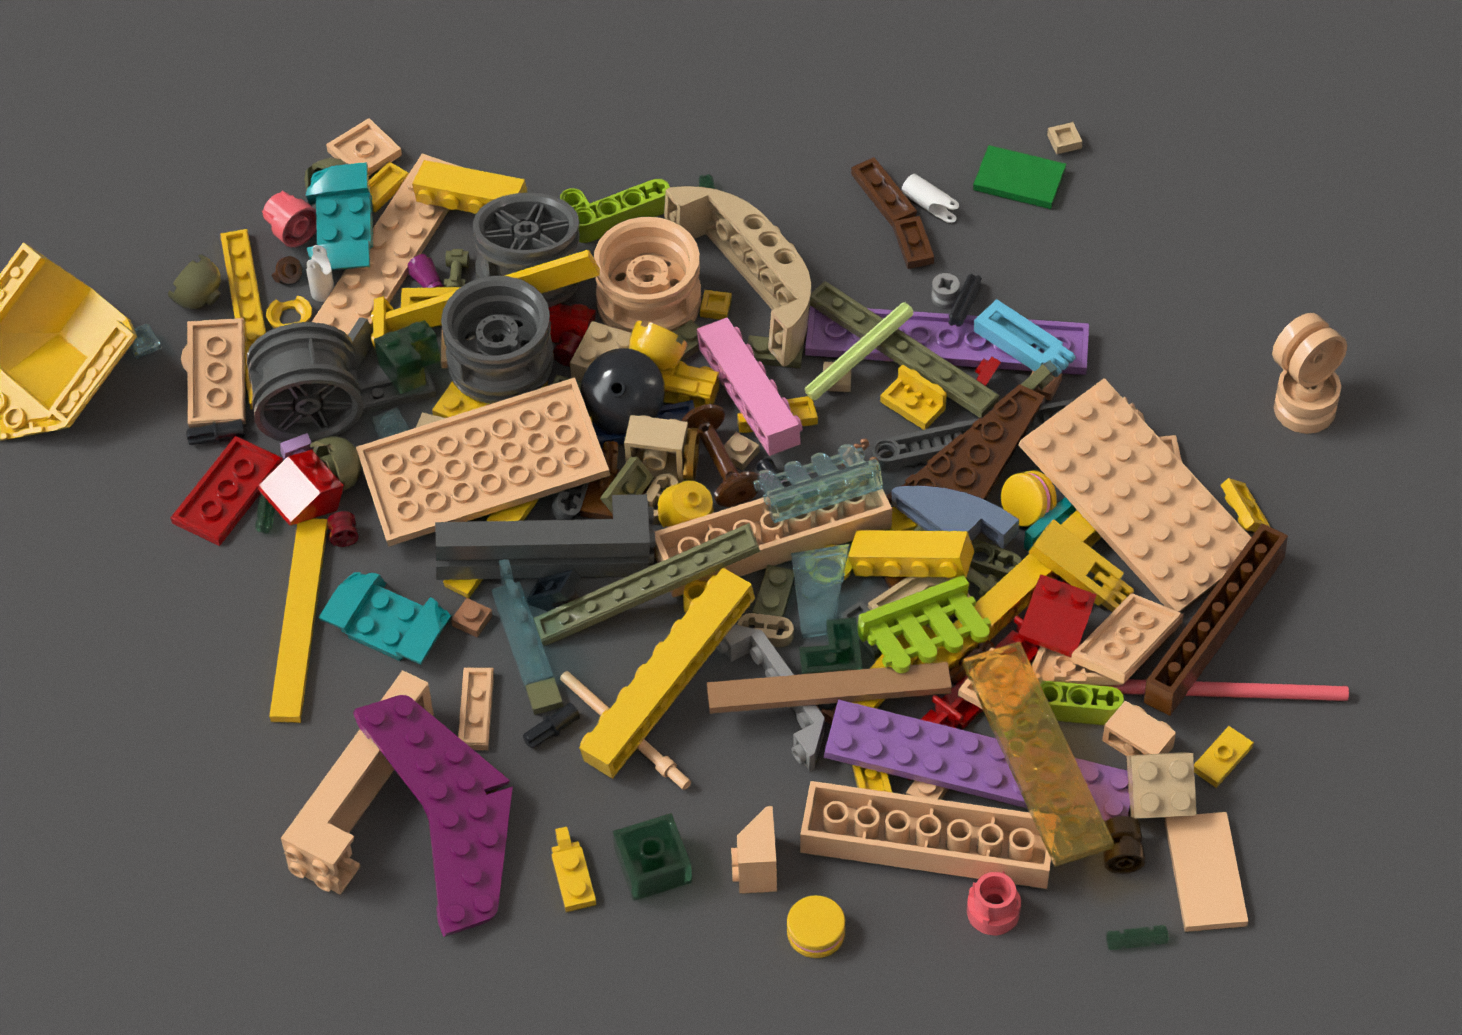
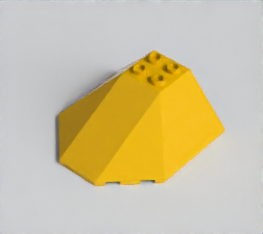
[0,242,137,441]

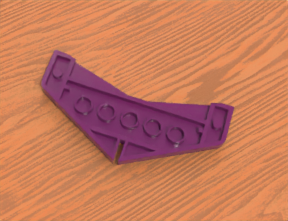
[353,695,513,937]

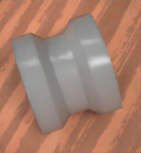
[931,273,960,308]

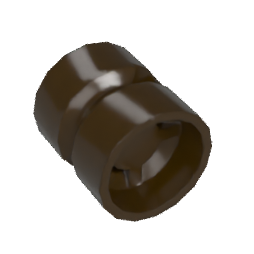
[1100,816,1145,874]

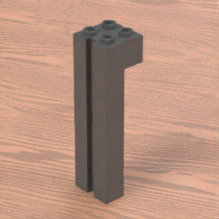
[435,494,655,580]

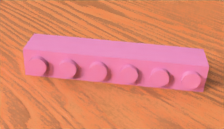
[697,318,803,456]

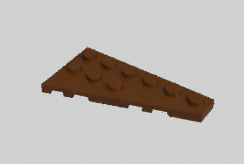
[886,384,1045,504]

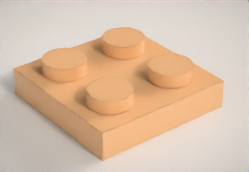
[326,118,402,176]

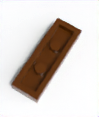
[851,157,917,227]

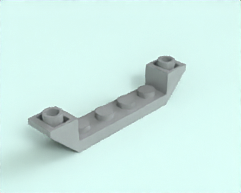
[717,625,825,772]

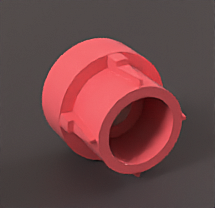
[262,190,317,248]
[967,871,1021,935]

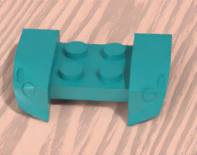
[306,162,373,271]
[319,572,453,665]

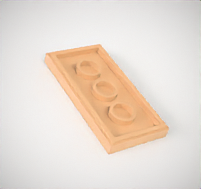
[187,318,246,428]
[1071,593,1184,684]
[1165,812,1248,932]

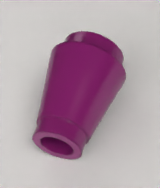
[407,254,443,288]

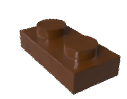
[893,216,934,269]

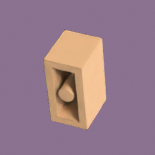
[1102,701,1176,756]

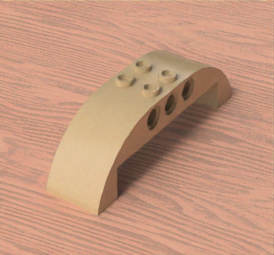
[664,186,811,367]

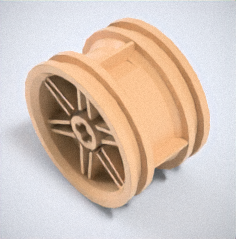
[594,217,701,333]

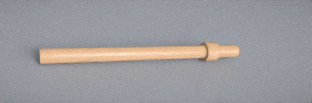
[560,671,691,790]

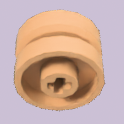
[1272,313,1348,387]
[1274,370,1341,434]

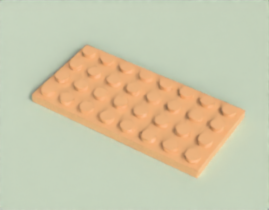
[356,377,610,547]
[1018,378,1251,612]

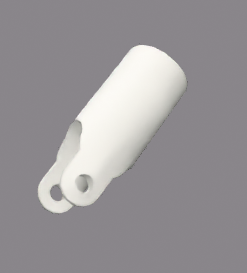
[901,174,959,223]
[306,245,335,302]

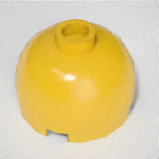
[629,321,688,371]

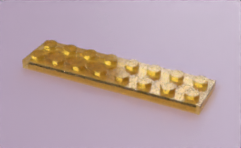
[963,642,1114,867]

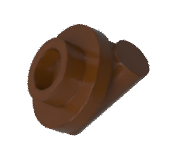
[271,256,302,284]

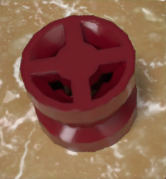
[553,332,583,367]
[327,511,359,547]

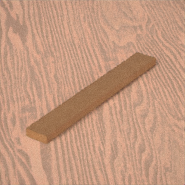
[707,662,952,714]

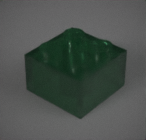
[612,813,692,901]

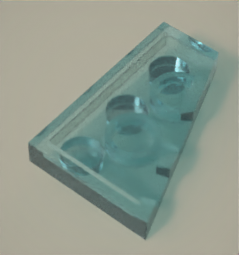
[791,544,850,638]

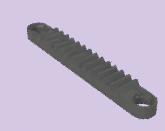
[872,398,1077,470]

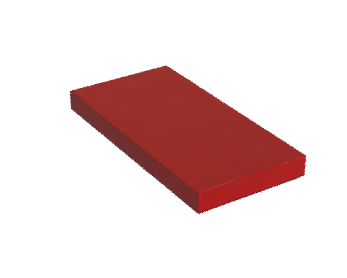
[171,436,283,546]

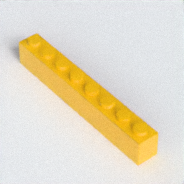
[579,568,755,779]

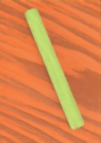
[805,302,914,400]

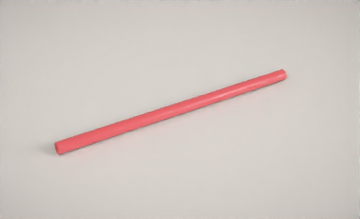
[1098,679,1349,701]

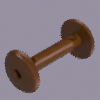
[681,404,762,508]

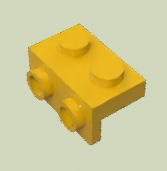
[880,365,947,430]

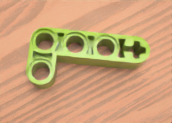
[560,179,670,243]
[1002,680,1124,743]

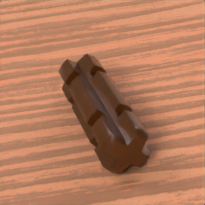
[599,441,619,493]
[949,640,995,685]

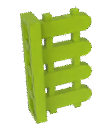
[857,575,991,674]

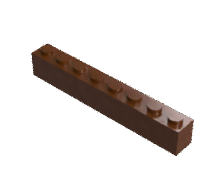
[1144,524,1288,716]

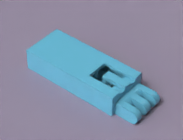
[974,299,1076,377]

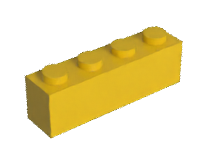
[412,160,528,214]
[848,530,974,578]

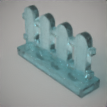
[753,444,884,523]
[492,559,553,690]

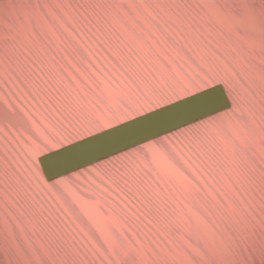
[810,281,1000,418]
[533,523,761,646]

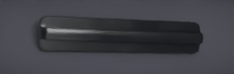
[948,274,982,327]

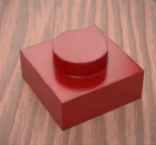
[975,356,1001,386]

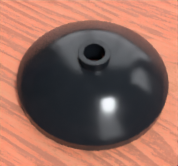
[580,348,665,434]

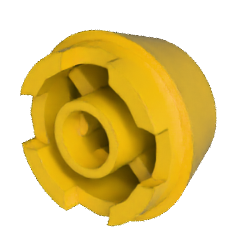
[658,481,714,528]

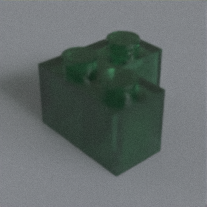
[374,320,441,394]
[799,617,862,675]

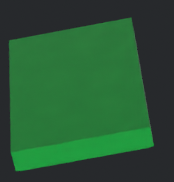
[973,145,1066,209]

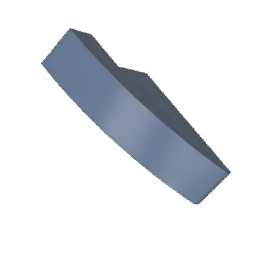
[891,486,1019,549]

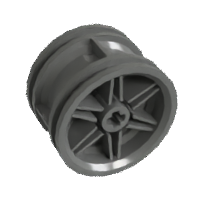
[473,192,580,307]
[441,276,554,404]
[247,322,363,442]

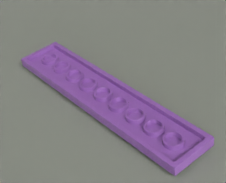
[805,306,1089,375]
[823,699,1130,827]

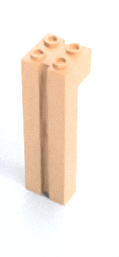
[281,670,434,895]

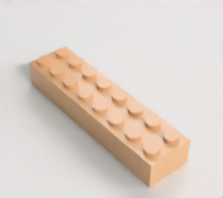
[654,464,892,598]
[800,781,1057,889]

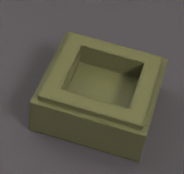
[525,677,563,715]

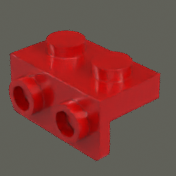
[548,303,596,343]

